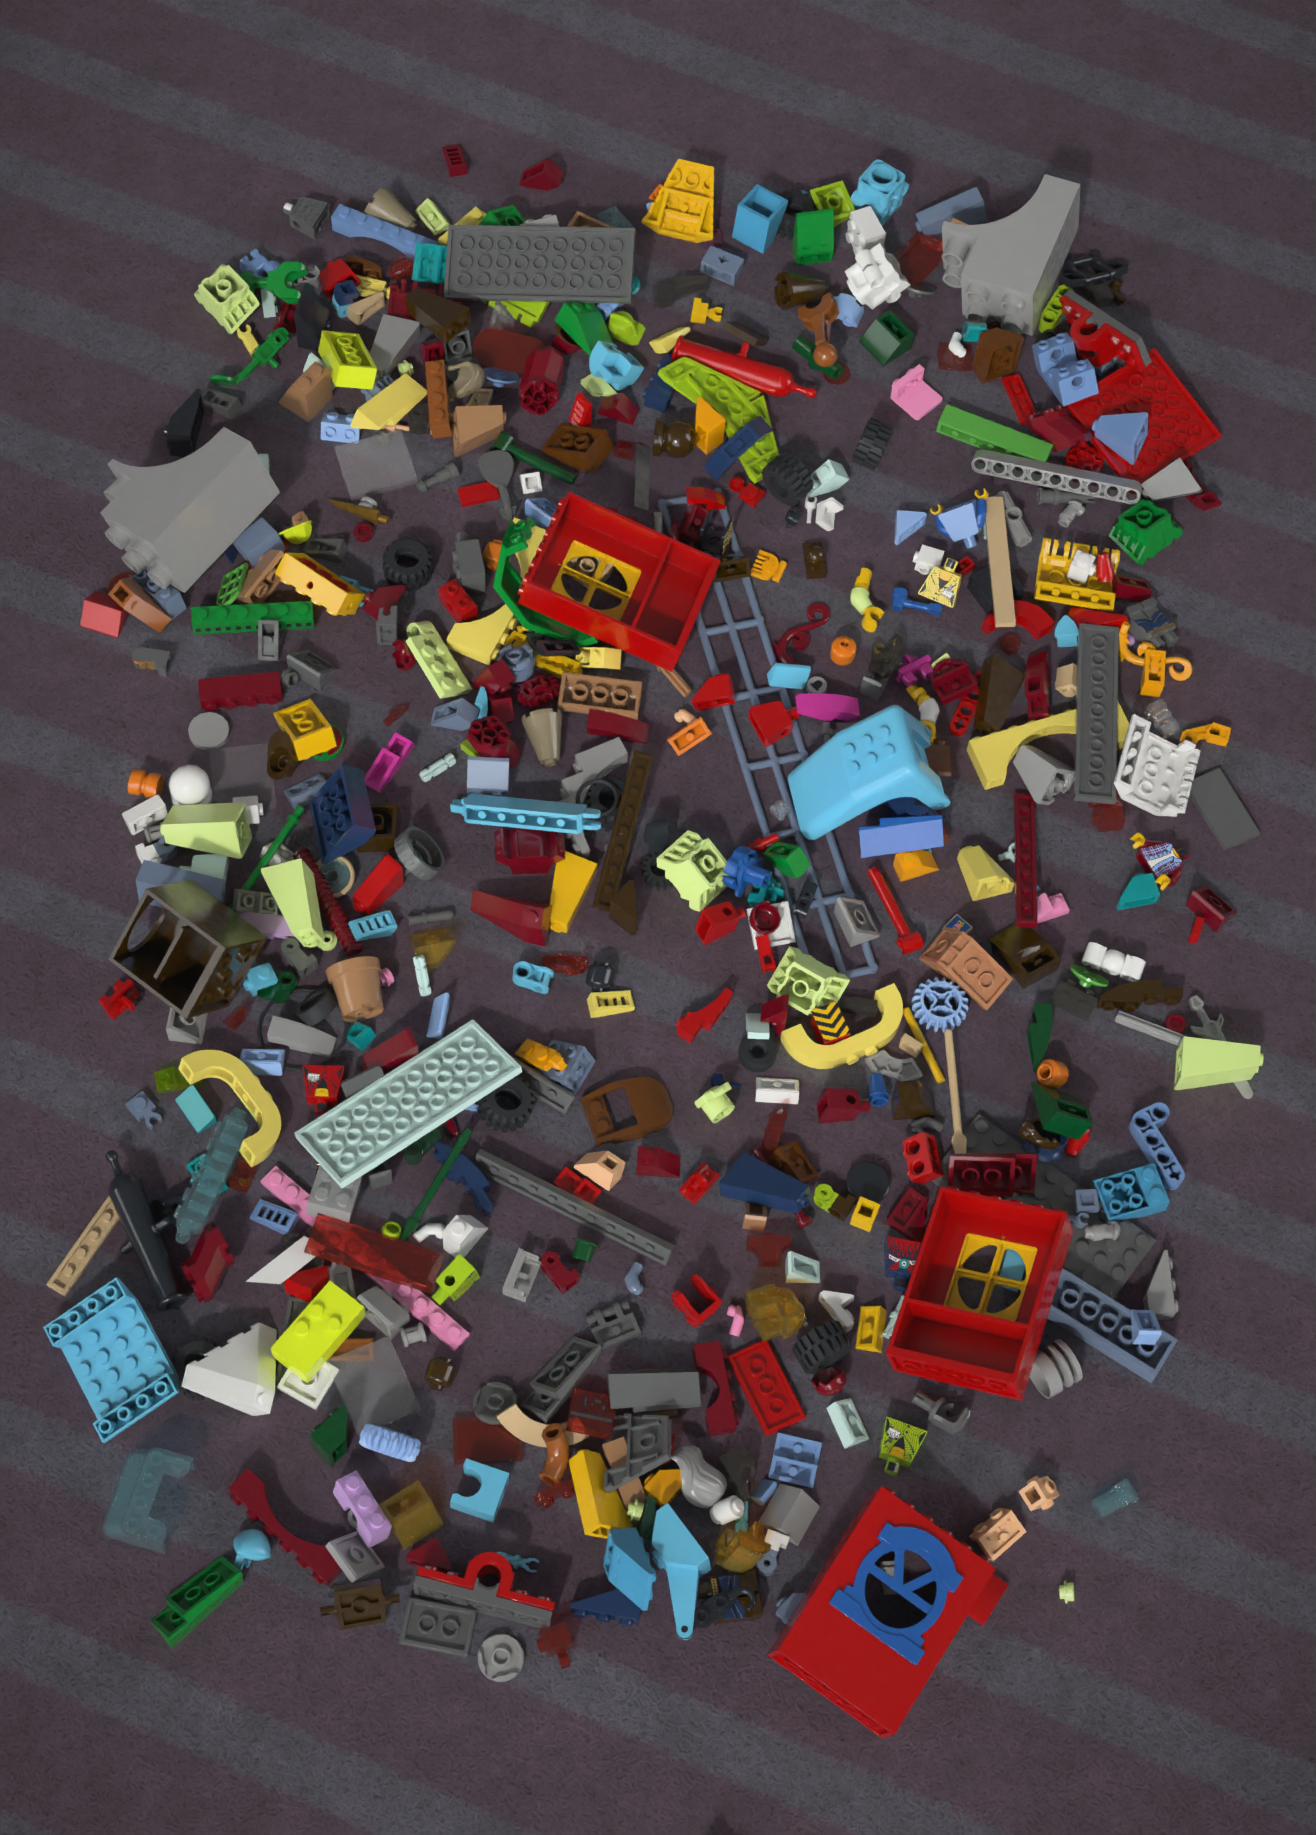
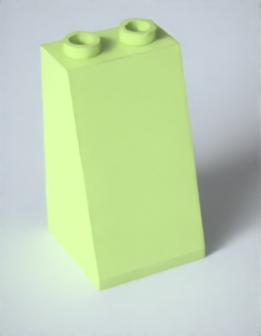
[160,802,252,859]
[261,858,325,947]
[1174,1036,1264,1090]

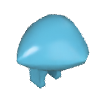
[233,1529,271,1570]

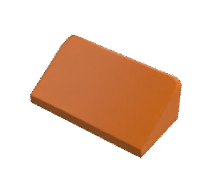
[667,716,712,756]

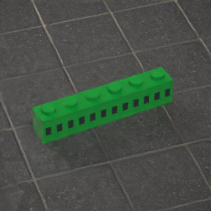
[191,601,314,635]

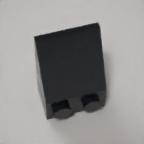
[294,283,333,352]
[164,389,205,457]

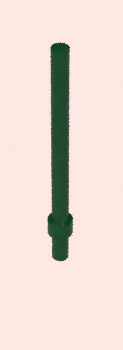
[397,1128,473,1245]

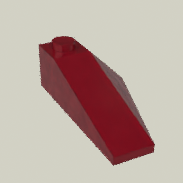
[470,889,552,947]

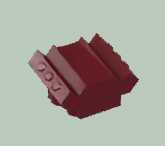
[494,828,565,875]

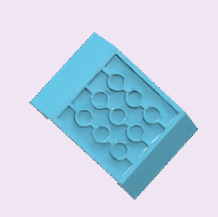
[43,1277,179,1443]

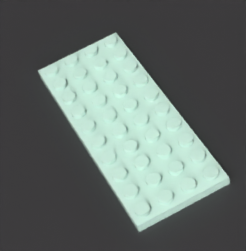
[294,1020,522,1188]

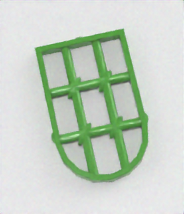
[216,562,249,606]

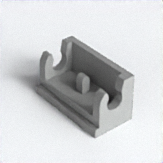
[503,1248,541,1302]

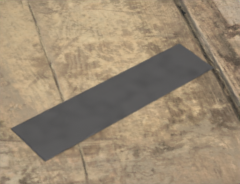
[634,444,651,510]

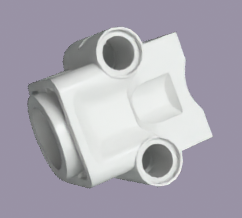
[845,243,910,310]

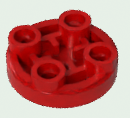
[1065,442,1104,473]

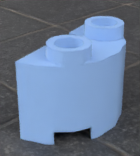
[834,293,864,328]

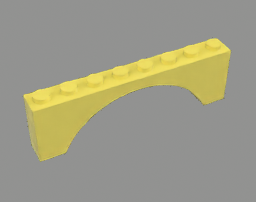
[447,517,546,666]
[967,702,1129,790]

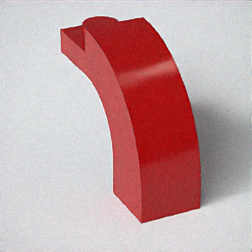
[981,600,1055,640]

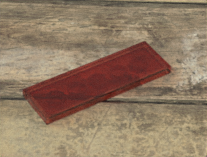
[304,1213,444,1294]

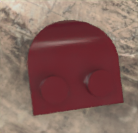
[930,658,979,706]

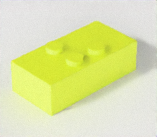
[318,330,377,390]
[270,1281,366,1383]

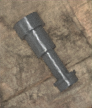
[416,462,459,493]

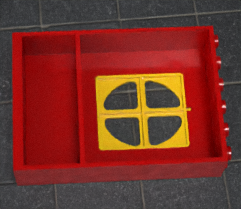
[518,491,721,672]
[886,1186,1073,1401]

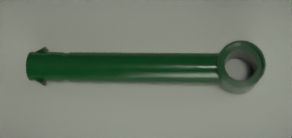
[490,432,577,485]

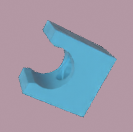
[450,1458,509,1523]

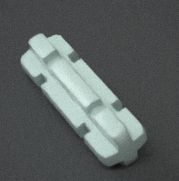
[419,753,456,782]
[413,955,431,996]

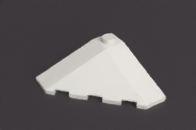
[181,1322,277,1416]

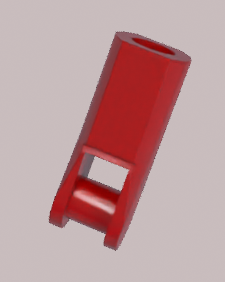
[755,934,776,974]

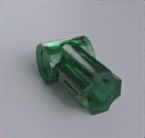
[403,1128,443,1165]

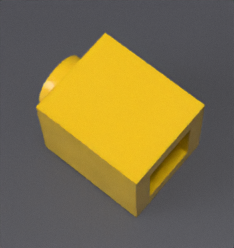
[850,1196,880,1232]

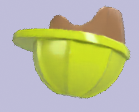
[278,511,312,544]

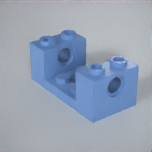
[1032,332,1099,407]

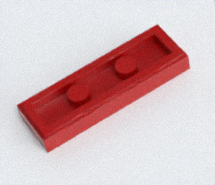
[1001,373,1037,425]

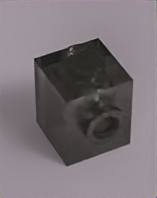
[408,404,431,435]

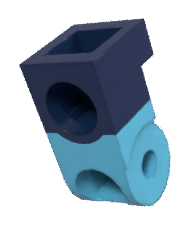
[332,280,359,318]

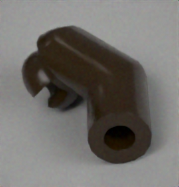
[1108,279,1126,306]

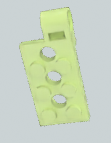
[406,621,472,699]

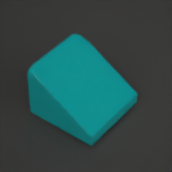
[346,1021,376,1051]

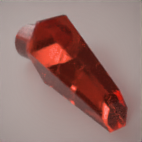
[383,704,409,727]

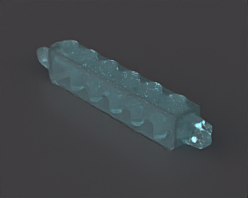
[174,1108,248,1244]

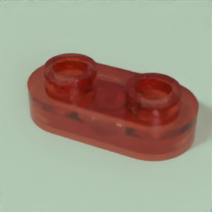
[533,1479,576,1509]

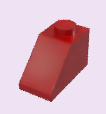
[692,673,736,711]

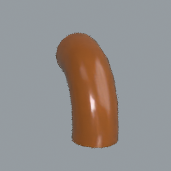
[539,1423,570,1487]

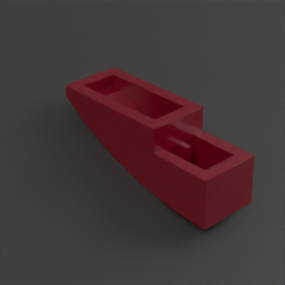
[587,709,649,744]

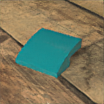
[412,242,447,284]

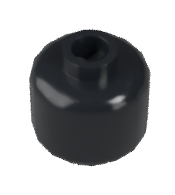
[585,961,615,992]

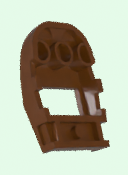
[580,1077,673,1147]

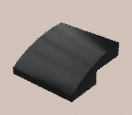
[526,633,580,657]

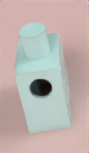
[179,854,229,884]

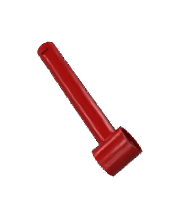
[867,867,924,955]

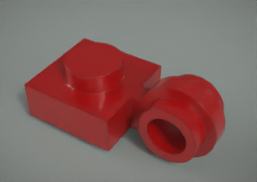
[729,476,766,508]

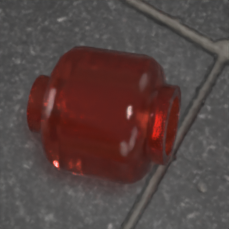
[388,256,414,283]

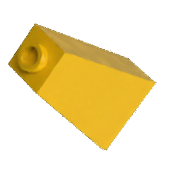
[549,851,597,934]
[568,1449,633,1539]

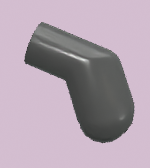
[911,1117,943,1135]

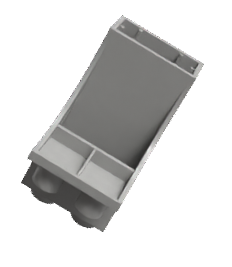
[942,174,1080,336]
[100,427,280,593]

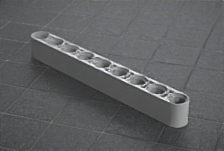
[971,449,1142,504]

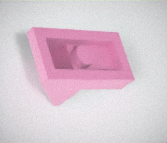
[1037,893,1070,923]

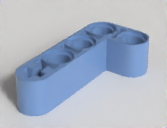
[1129,1102,1185,1190]

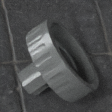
[394,826,445,880]

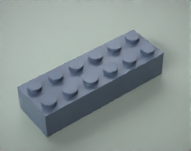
[1048,1268,1178,1383]

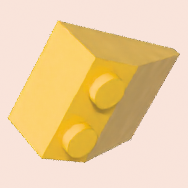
[273,699,337,761]

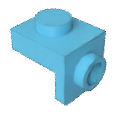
[243,963,278,997]

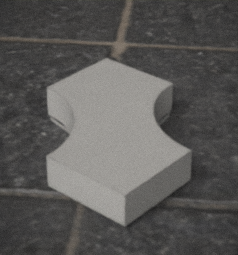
[865,1049,923,1081]

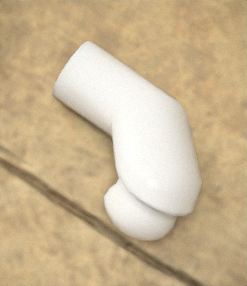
[413,1223,445,1243]

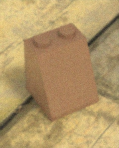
[279,361,333,422]
[451,405,506,457]

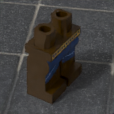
[697,1570,763,1624]

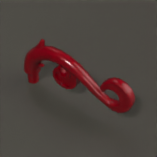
[772,603,830,665]

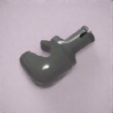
[912,1390,971,1435]

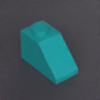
[1116,873,1160,911]

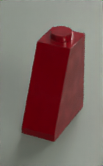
[361,1028,418,1075]

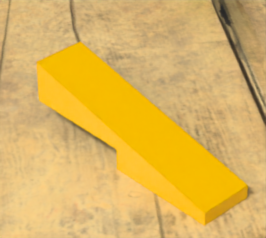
[503,630,583,679]

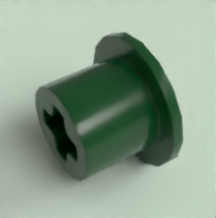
[572,1238,600,1263]

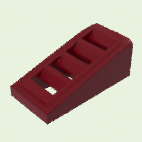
[442,144,467,177]

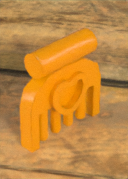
[750,550,787,582]

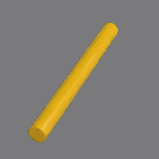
[903,1007,945,1084]

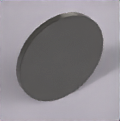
[906,279,936,298]

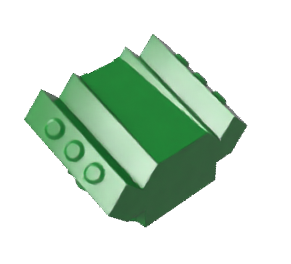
[1109,499,1183,565]

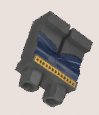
[1123,597,1178,650]

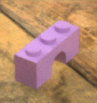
[333,1470,392,1549]

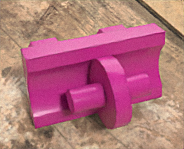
[896,654,933,687]

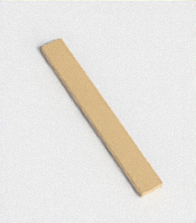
[985,497,1016,627]

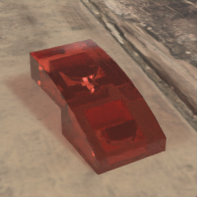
[227,1153,261,1193]

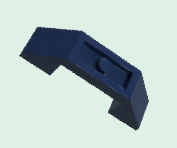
[703,416,773,481]

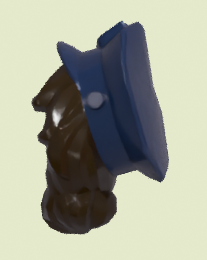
[1020,1119,1068,1163]

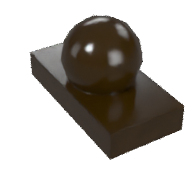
[802,542,827,579]

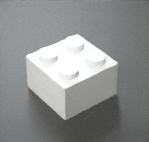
[846,206,886,256]

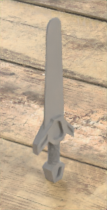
[1189,995,1253,1099]

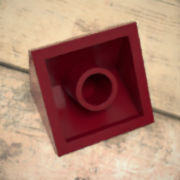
[1185,886,1237,933]

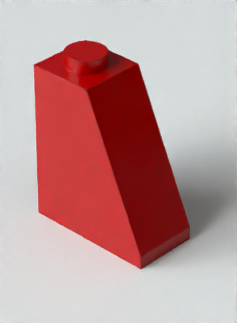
[353,854,404,916]

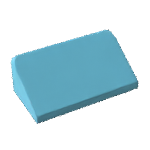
[767,663,811,689]

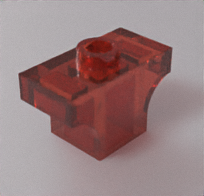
[746,1232,792,1267]

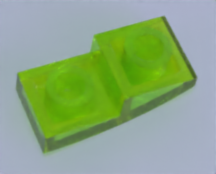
[153,1066,203,1093]

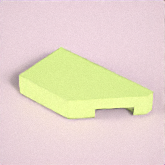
[581,373,618,397]

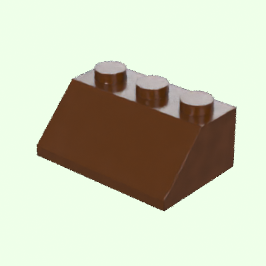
[972,327,1024,384]

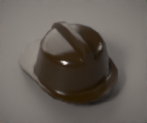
[267,731,298,780]

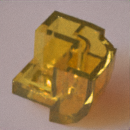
[746,1284,805,1342]
[715,1521,771,1573]

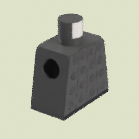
[283,197,330,239]

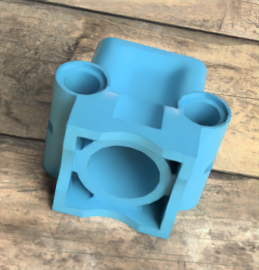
[850,159,909,226]

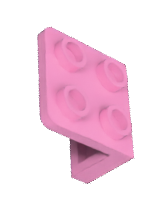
[890,364,942,420]

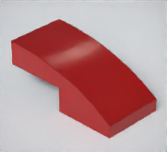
[685,487,726,510]
[552,1166,602,1204]
[968,1574,1009,1626]

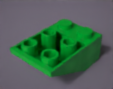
[792,209,834,266]

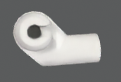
[949,332,967,358]

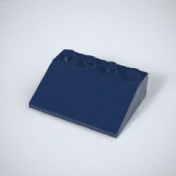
[309,763,376,865]

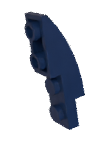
[433,1141,493,1217]

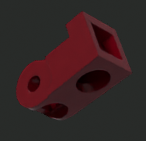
[541,1251,580,1294]

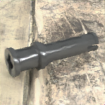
[1036,488,1096,506]

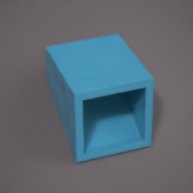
[732,184,788,254]

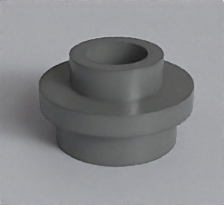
[280,668,299,689]

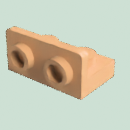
[969,1508,1026,1561]

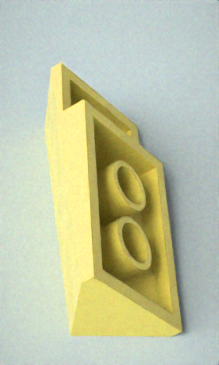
[350,373,427,430]

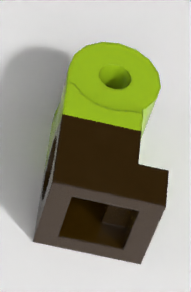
[814,1184,856,1222]

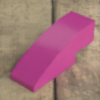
[795,693,860,722]
[364,732,416,793]

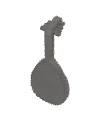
[478,450,517,521]

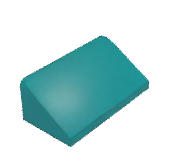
[175,1084,217,1134]

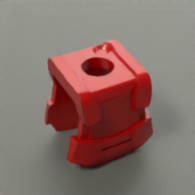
[671,1274,722,1328]

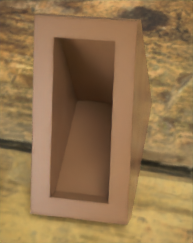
[742,1202,767,1231]

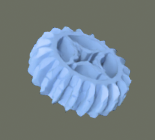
[912,977,969,1033]
[359,1423,421,1462]

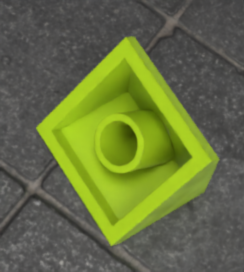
[810,180,855,227]

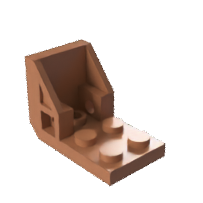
[919,927,1013,1010]

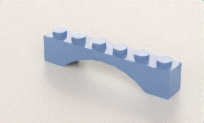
[331,204,440,262]

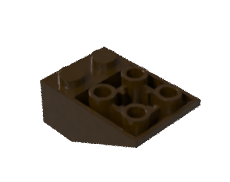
[988,924,1062,989]

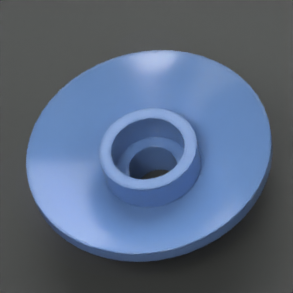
[483,367,519,387]

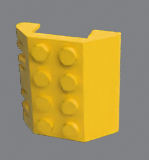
[1034,537,1120,612]

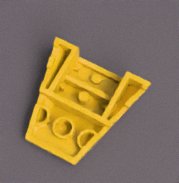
[641,159,714,243]

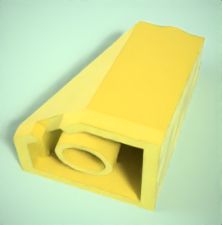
[957,846,1015,901]

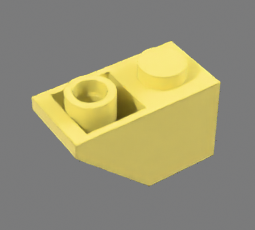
[575,647,621,669]

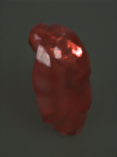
[541,953,589,976]

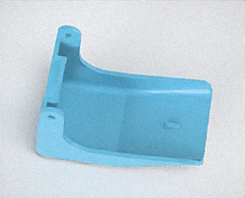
[788,705,950,840]

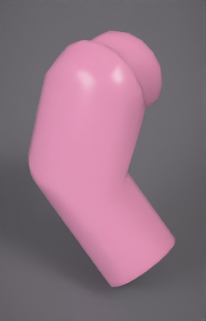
[727,1304,744,1337]

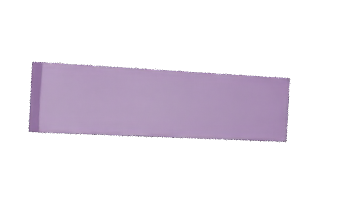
[235,911,300,942]

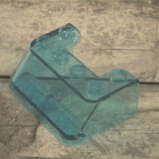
[102,1448,197,1555]

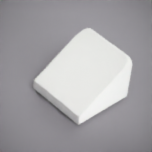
[519,472,542,494]

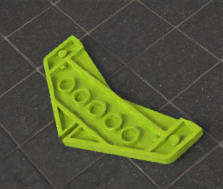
[658,357,779,484]

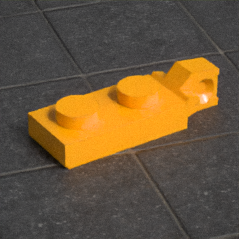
[515,1038,568,1072]

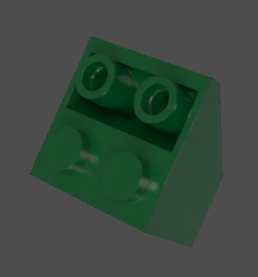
[859,310,914,366]
[310,1405,349,1467]

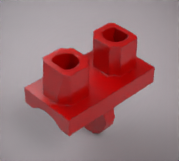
[99,978,140,1020]
[678,1162,720,1205]

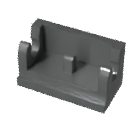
[376,606,399,645]

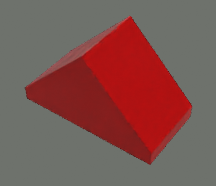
[284,1266,329,1303]

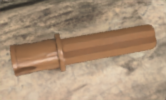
[656,665,692,697]

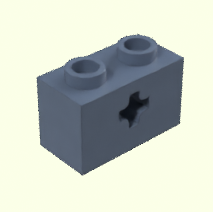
[700,246,744,286]

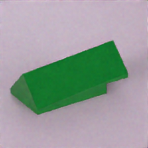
[150,1555,243,1649]

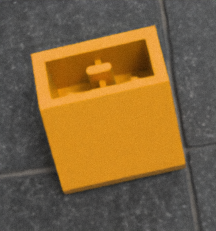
[694,397,726,455]

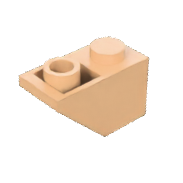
[574,1151,626,1191]

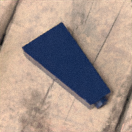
[719,1153,811,1214]

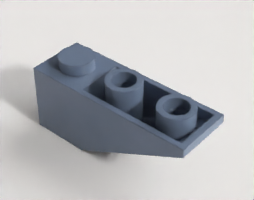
[131,569,187,620]

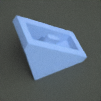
[894,510,927,545]
[1131,1310,1162,1345]

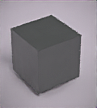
[435,327,472,362]

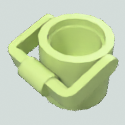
[695,1082,735,1123]

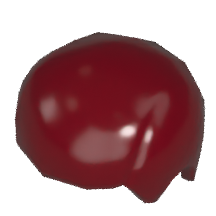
[391,639,417,671]
[749,901,781,935]
[811,1366,847,1396]

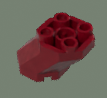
[519,346,564,415]
[1025,405,1093,452]
[467,716,521,769]
[181,1221,235,1303]

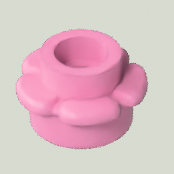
[379,968,394,988]

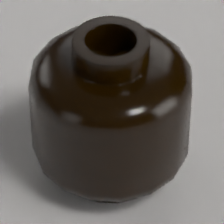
[424,1356,457,1391]

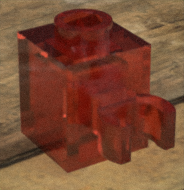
[536,1621,574,1669]

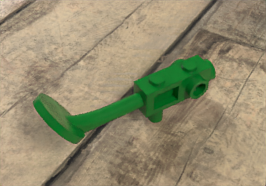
[210,327,290,386]

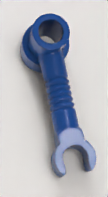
[891,587,943,616]

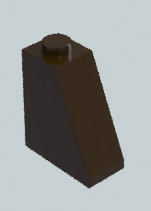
[890,1080,936,1120]

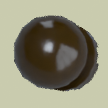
[652,418,697,458]

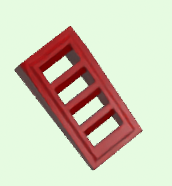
[569,392,592,427]

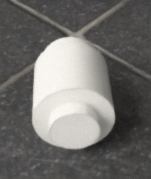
[710,1495,745,1525]

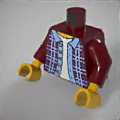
[1130,833,1189,890]

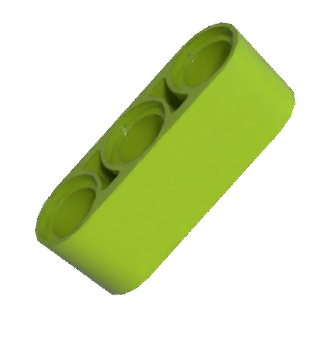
[1038,285,1074,333]

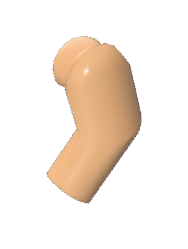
[674,709,696,724]

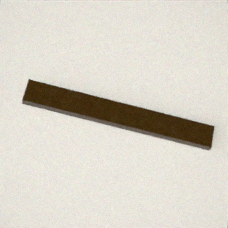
[592,750,654,912]

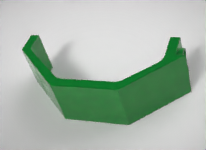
[493,518,599,647]

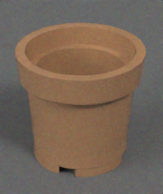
[325,956,384,1022]

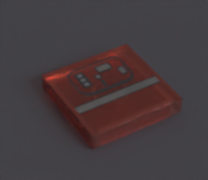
[565,1388,616,1440]

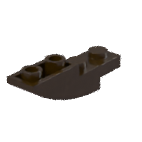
[1097,979,1183,1012]

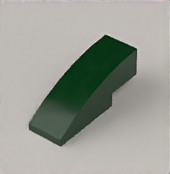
[1026,1003,1052,1070]

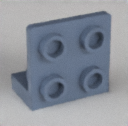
[534,1040,596,1094]

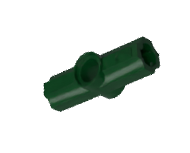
[792,335,844,380]

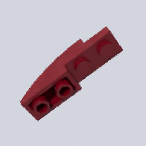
[1025,651,1051,721]

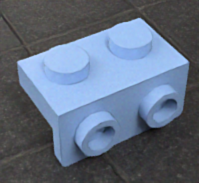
[321,412,361,444]

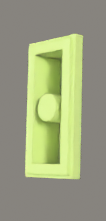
[415,198,451,236]

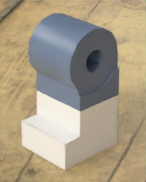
[135,837,177,864]
[756,1529,790,1576]

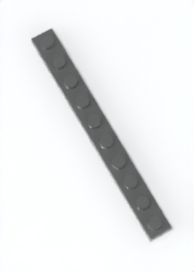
[474,1149,674,1266]

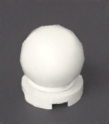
[169,764,213,805]

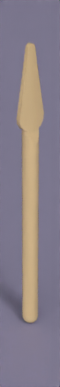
[944,1029,967,1154]

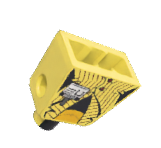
[918,558,962,608]

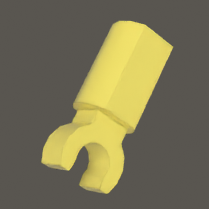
[237,324,259,355]

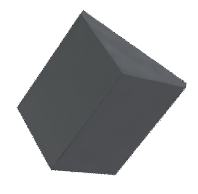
[287,649,339,691]

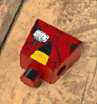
[303,1065,345,1116]

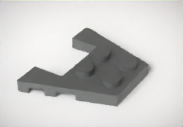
[604,1413,672,1493]

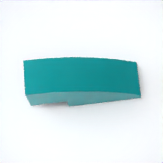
[961,321,987,342]

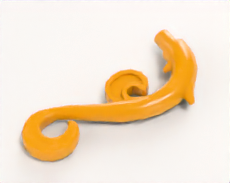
[1118,622,1192,681]

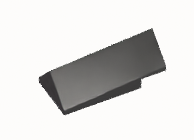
[519,1336,602,1424]
[606,1368,701,1413]

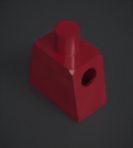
[816,1088,870,1123]

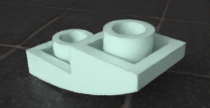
[745,1013,770,1039]

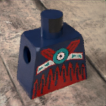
[884,1236,922,1291]

